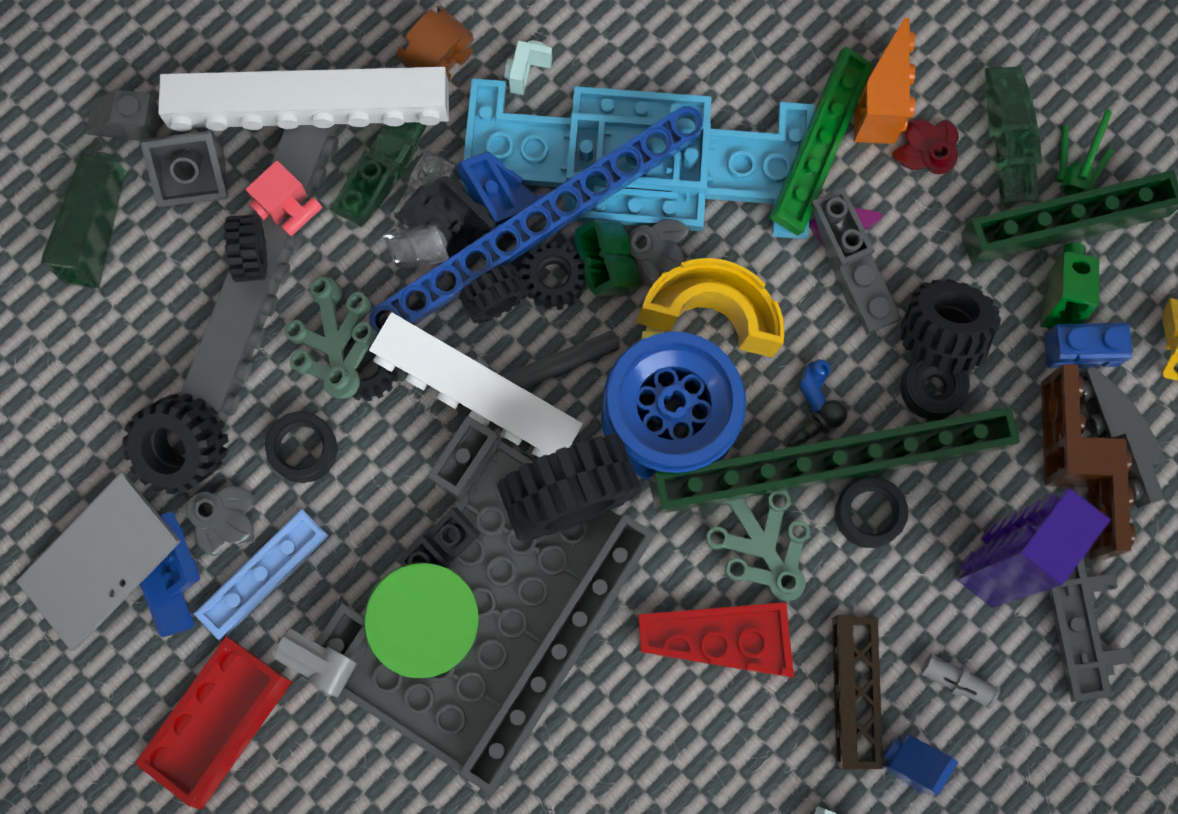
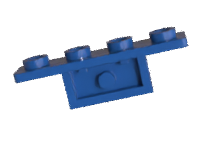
[140,512,200,637]

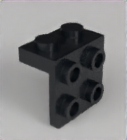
[394,176,496,263]

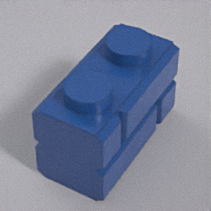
[1044,323,1132,369]

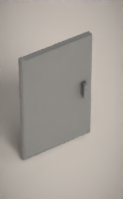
[16,471,181,651]

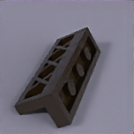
[832,615,883,770]

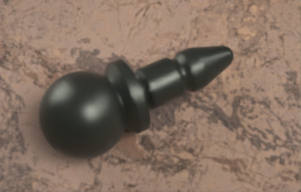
[788,400,848,448]

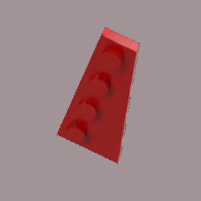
[638,602,794,678]

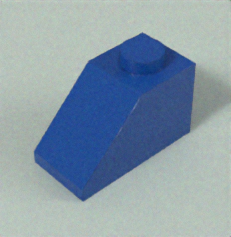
[883,735,958,795]

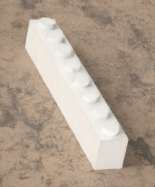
[158,67,449,132]

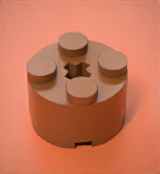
[396,5,474,81]

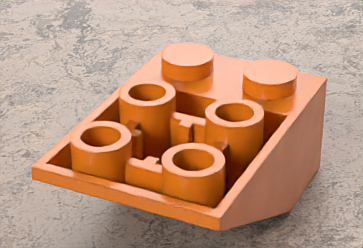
[854,17,915,144]

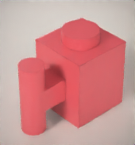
[245,161,322,237]

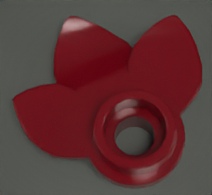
[892,119,959,174]

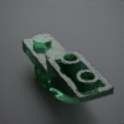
[985,66,1042,204]
[330,122,427,228]

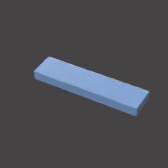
[193,509,329,641]

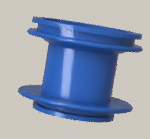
[601,332,746,481]

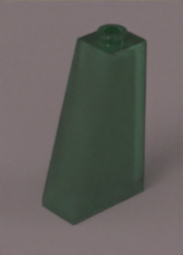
[41,152,126,289]

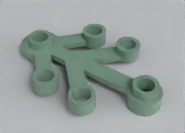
[285,277,378,399]
[705,491,810,602]

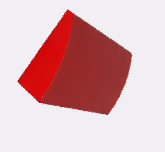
[135,636,292,810]

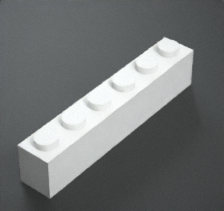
[369,312,583,457]

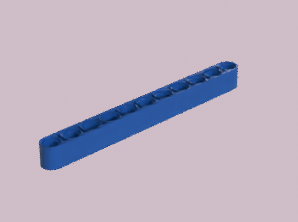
[369,106,703,334]

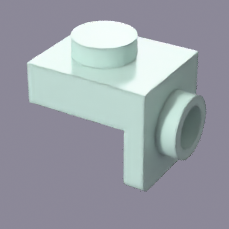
[504,41,552,95]

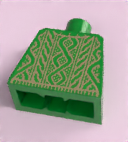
[1040,242,1099,329]

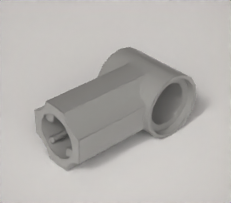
[273,629,357,698]

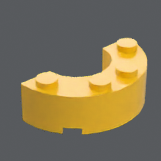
[635,258,784,358]

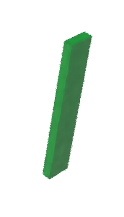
[769,46,873,236]

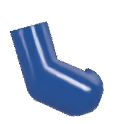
[799,359,831,413]

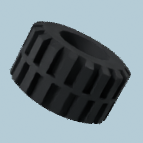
[900,279,1001,373]
[122,393,229,494]

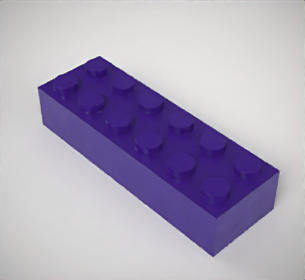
[957,488,1111,608]

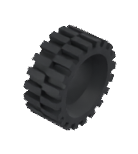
[497,434,642,541]

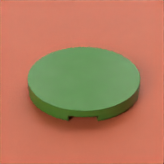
[363,562,479,678]

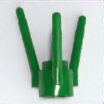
[1056,109,1114,195]

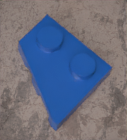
[455,151,545,226]

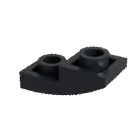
[397,507,481,568]

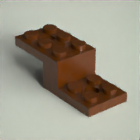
[1041,364,1135,560]

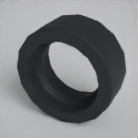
[265,411,338,483]
[835,477,908,548]

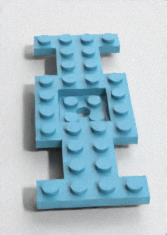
[461,78,815,239]

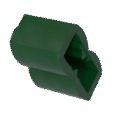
[575,219,640,297]

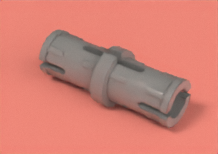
[921,653,1000,709]

